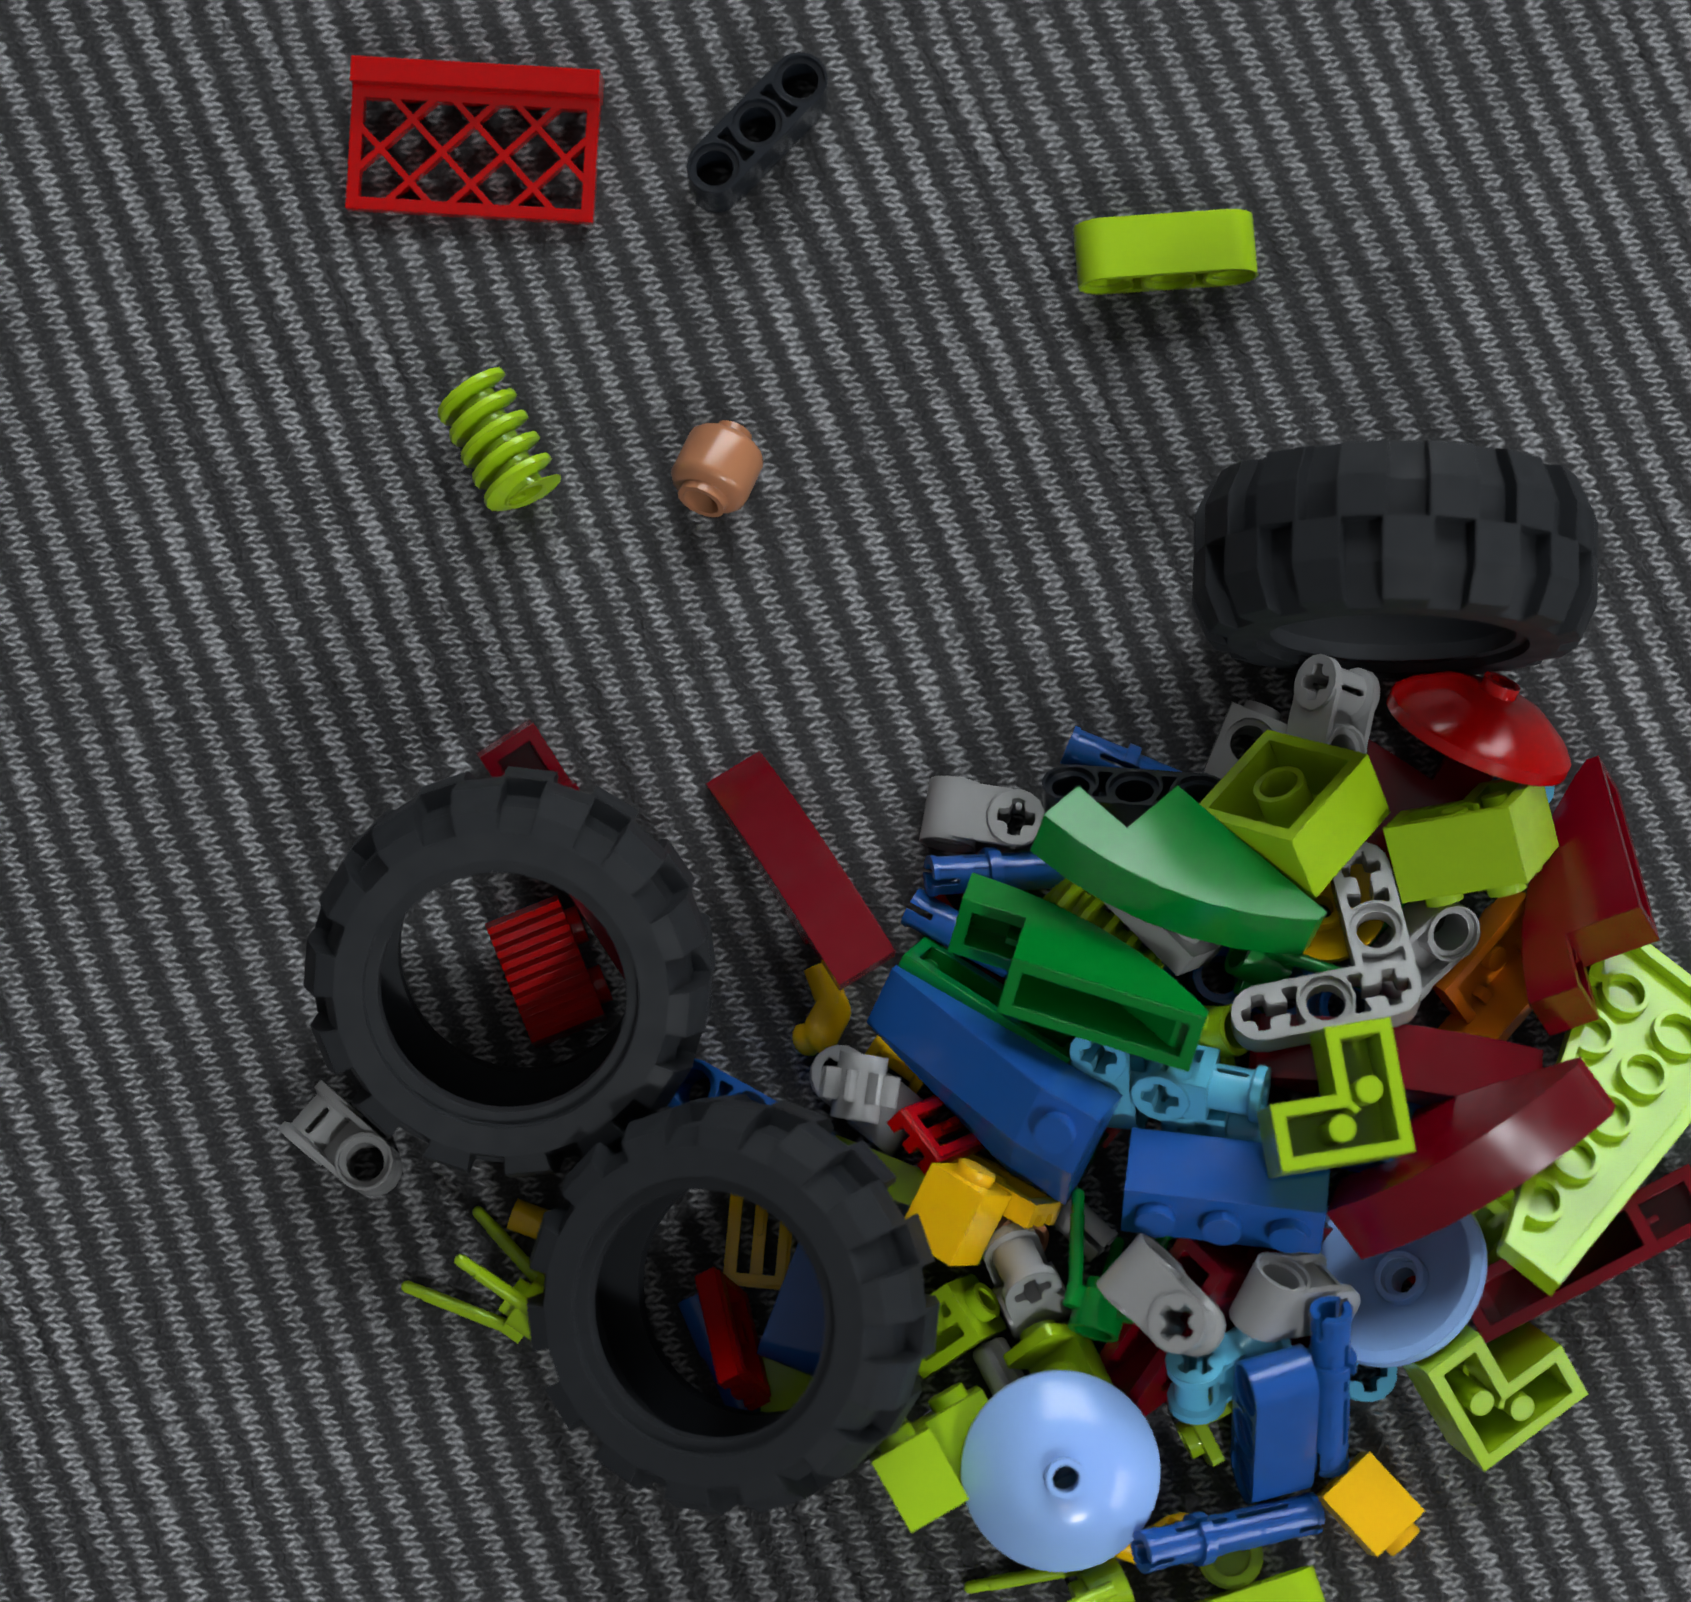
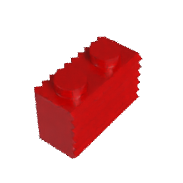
[485,895,613,1048]

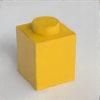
[905,1158,1012,1266]
[1316,1451,1425,1557]

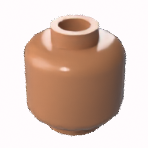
[671,420,763,517]

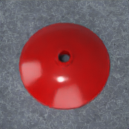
[1387,671,1571,786]

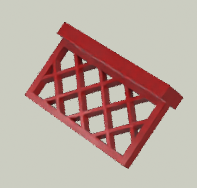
[345,55,604,225]

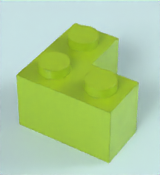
[1383,779,1559,908]
[1256,1017,1415,1178]
[1403,1322,1588,1472]
[869,1382,988,1533]

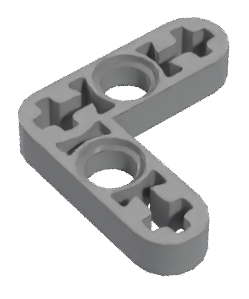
[1231,842,1421,1052]

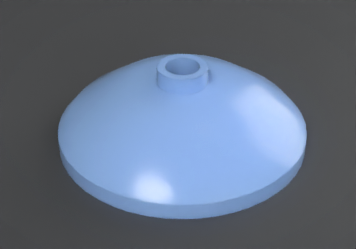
[1321,1206,1487,1368]
[960,1370,1161,1572]

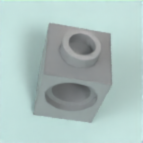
[1202,700,1287,779]

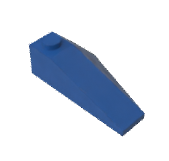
[866,965,1123,1205]

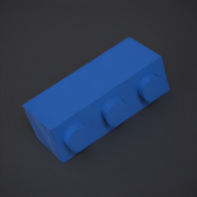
[1121,1127,1330,1254]

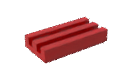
[886,1095,985,1175]
[694,1267,771,1411]

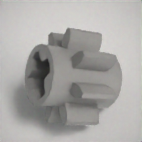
[817,1051,901,1124]

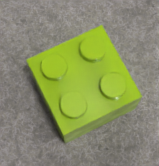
[1200,729,1390,899]

